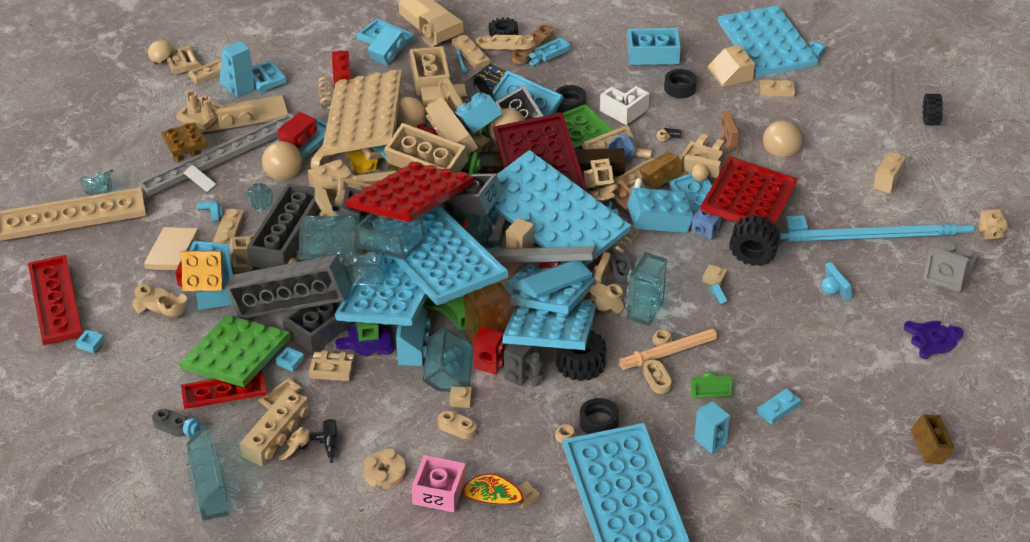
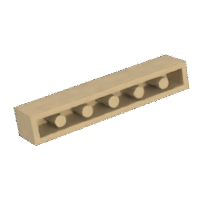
[425,97,478,155]

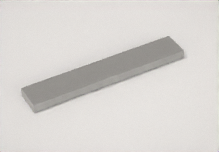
[487,246,595,263]

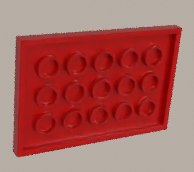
[700,156,798,225]
[346,162,474,223]

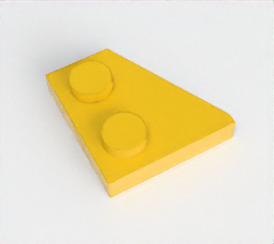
[346,150,380,175]

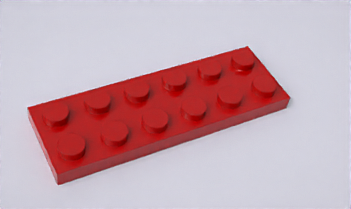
[28,255,82,345]

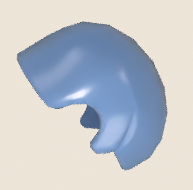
[608,134,637,161]

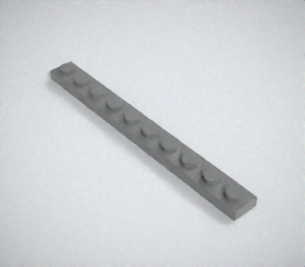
[137,113,294,197]

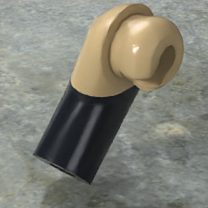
[656,128,681,141]

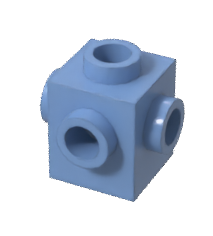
[691,210,721,239]

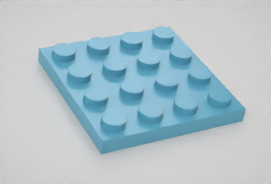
[494,265,596,314]

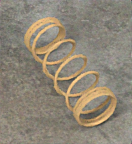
[317,77,333,110]
[610,224,639,256]

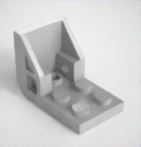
[923,241,979,292]

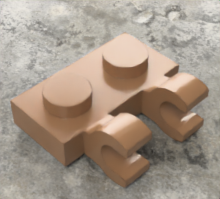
[720,111,740,154]

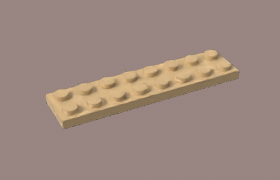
[0,187,146,241]

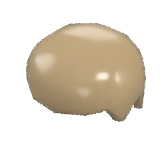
[148,40,172,64]
[156,292,188,318]

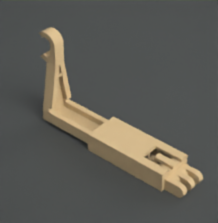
[315,171,396,229]

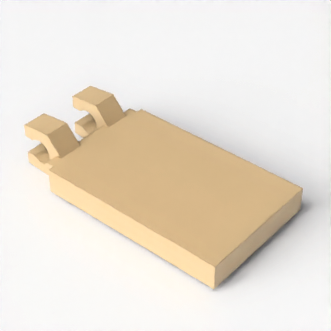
[672,133,725,180]

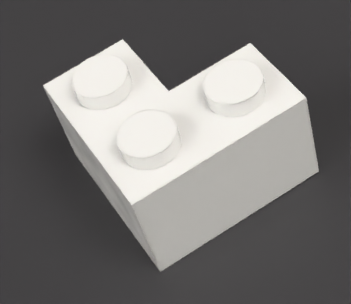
[600,86,649,125]

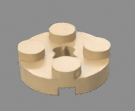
[363,449,406,489]

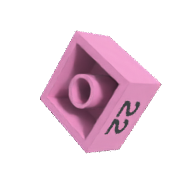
[411,455,466,512]

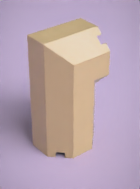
[398,0,464,47]

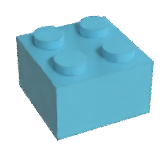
[454,93,502,134]

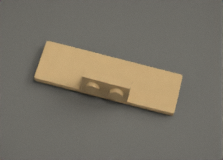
[182,95,288,133]

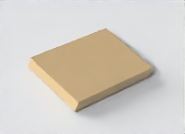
[144,227,199,270]

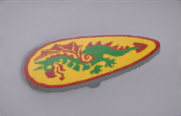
[462,473,524,509]

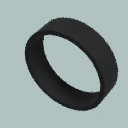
[465,75,495,102]

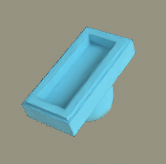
[821,262,852,301]

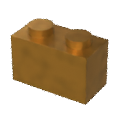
[639,151,685,190]
[910,414,955,464]

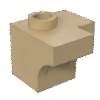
[583,158,614,189]
[229,236,252,273]

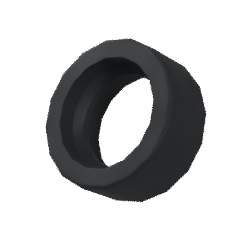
[664,69,697,98]
[555,85,587,113]
[580,398,619,434]

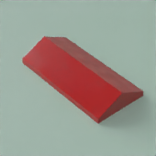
[181,371,267,409]

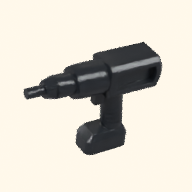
[299,419,338,463]

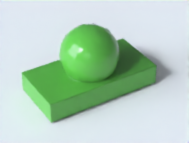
[690,371,733,398]

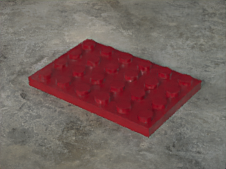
[493,113,588,193]

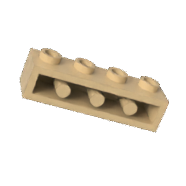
[239,389,310,467]

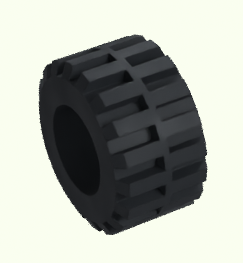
[729,215,780,266]
[555,330,606,381]

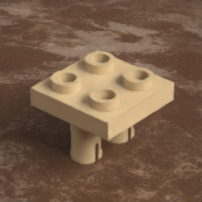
[176,90,225,130]

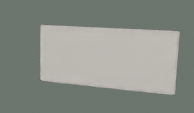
[183,165,216,192]

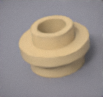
[652,329,672,346]
[555,424,576,443]

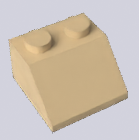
[708,45,755,87]

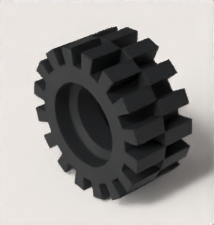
[488,17,518,36]
[922,94,943,125]

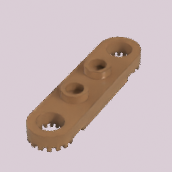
[511,24,553,64]

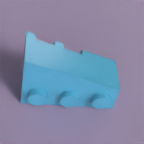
[219,41,255,98]

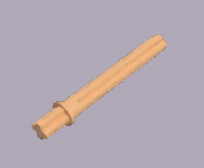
[619,329,717,370]

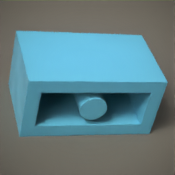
[367,25,406,66]
[694,401,730,454]

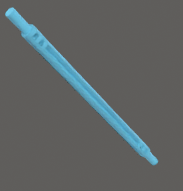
[779,224,974,242]

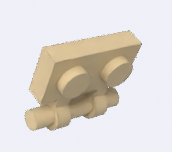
[309,350,355,381]

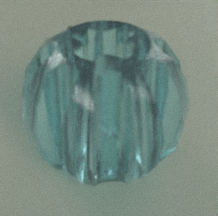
[246,183,273,210]

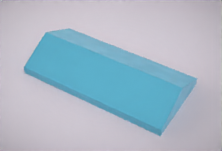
[509,261,592,298]

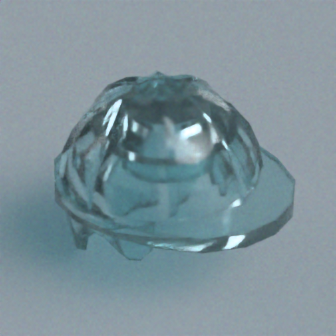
[79,169,114,196]

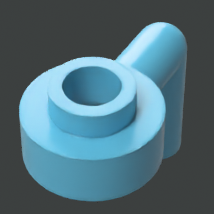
[197,201,223,221]

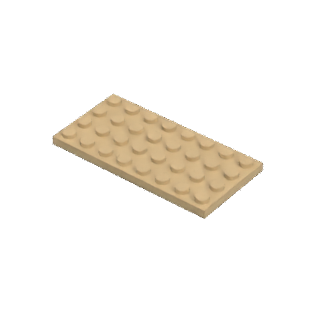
[322,70,403,156]

